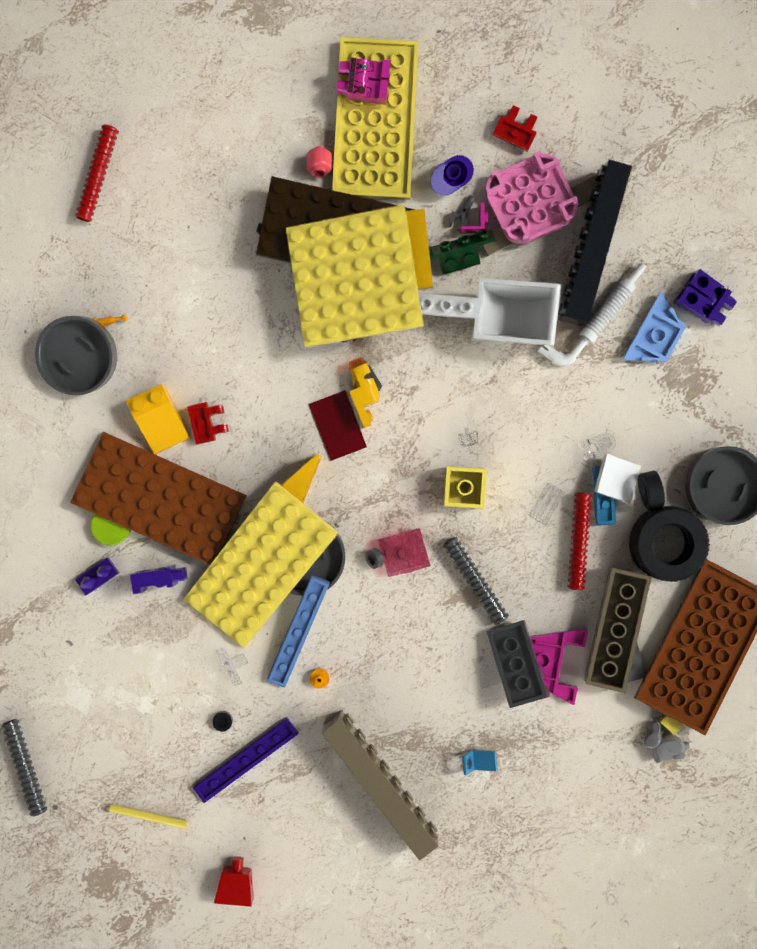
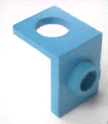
[462,749,498,775]

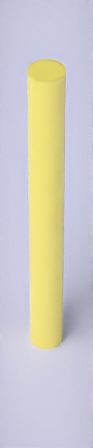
[109,804,187,829]

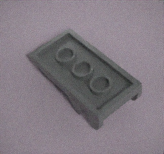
[487,620,550,708]

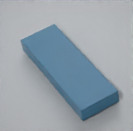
[592,466,616,525]

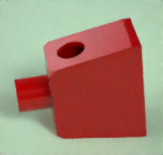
[214,856,254,907]

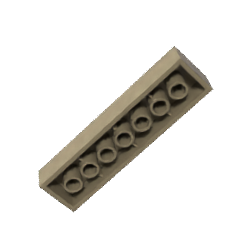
[322,711,439,861]

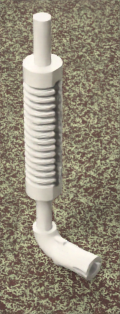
[538,263,646,366]

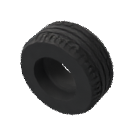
[629,506,710,582]

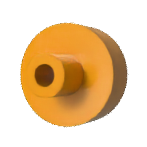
[310,668,330,689]

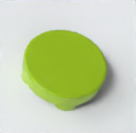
[91,514,131,545]

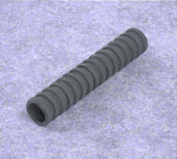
[443,537,509,625]
[1,719,48,817]

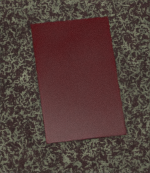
[309,390,367,461]

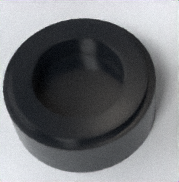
[213,711,233,732]

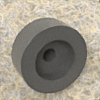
[365,548,386,569]

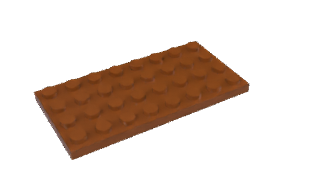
[70,432,247,565]
[634,559,757,736]

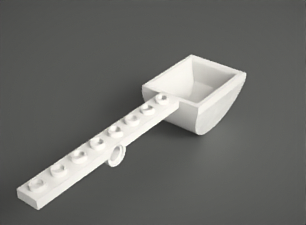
[419,278,561,346]

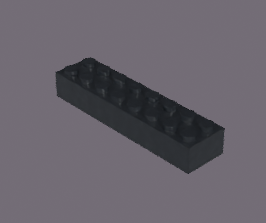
[558,159,632,326]

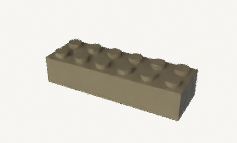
[584,566,652,693]

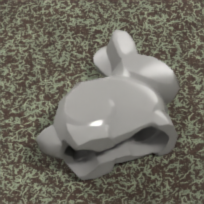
[644,721,690,763]

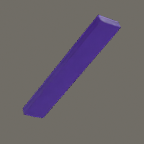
[193,717,299,803]

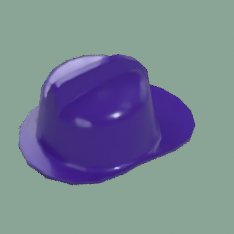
[431,155,474,196]

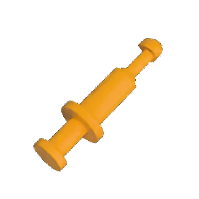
[93,315,128,326]

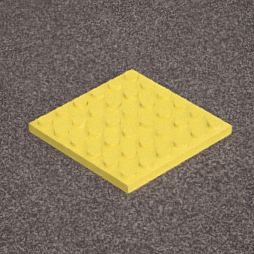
[286,205,424,348]

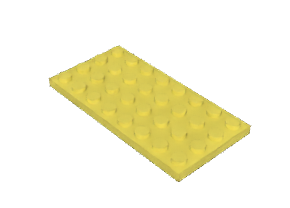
[332,37,419,200]
[184,482,339,648]

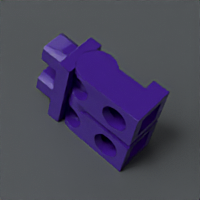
[673,269,737,326]
[130,564,188,594]

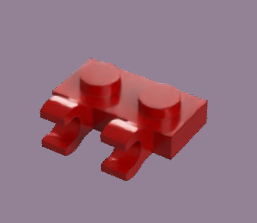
[493,105,538,152]
[187,402,229,445]

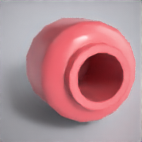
[306,146,332,178]

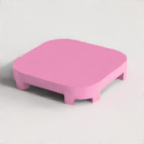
[485,151,578,245]

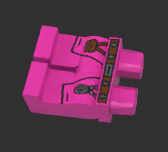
[337,57,391,105]

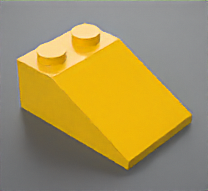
[126,384,190,455]
[282,454,322,503]

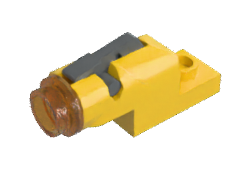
[349,357,382,429]

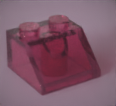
[378,528,431,577]

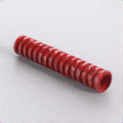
[75,124,119,222]
[567,493,592,590]

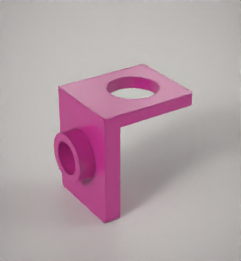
[460,202,488,233]

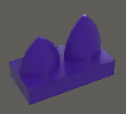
[75,557,119,595]

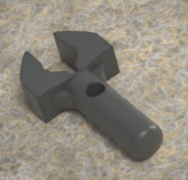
[449,195,476,231]

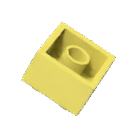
[443,466,486,509]

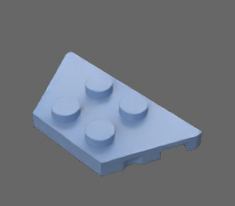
[622,292,686,362]

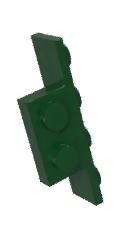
[429,229,496,275]

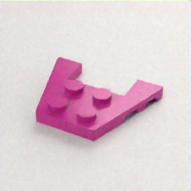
[530,628,588,705]

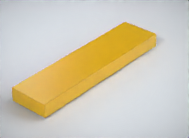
[406,209,433,290]

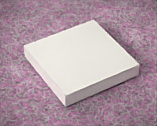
[594,454,641,503]

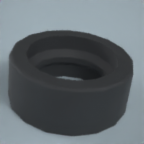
[638,470,665,510]

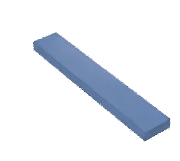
[267,574,330,688]

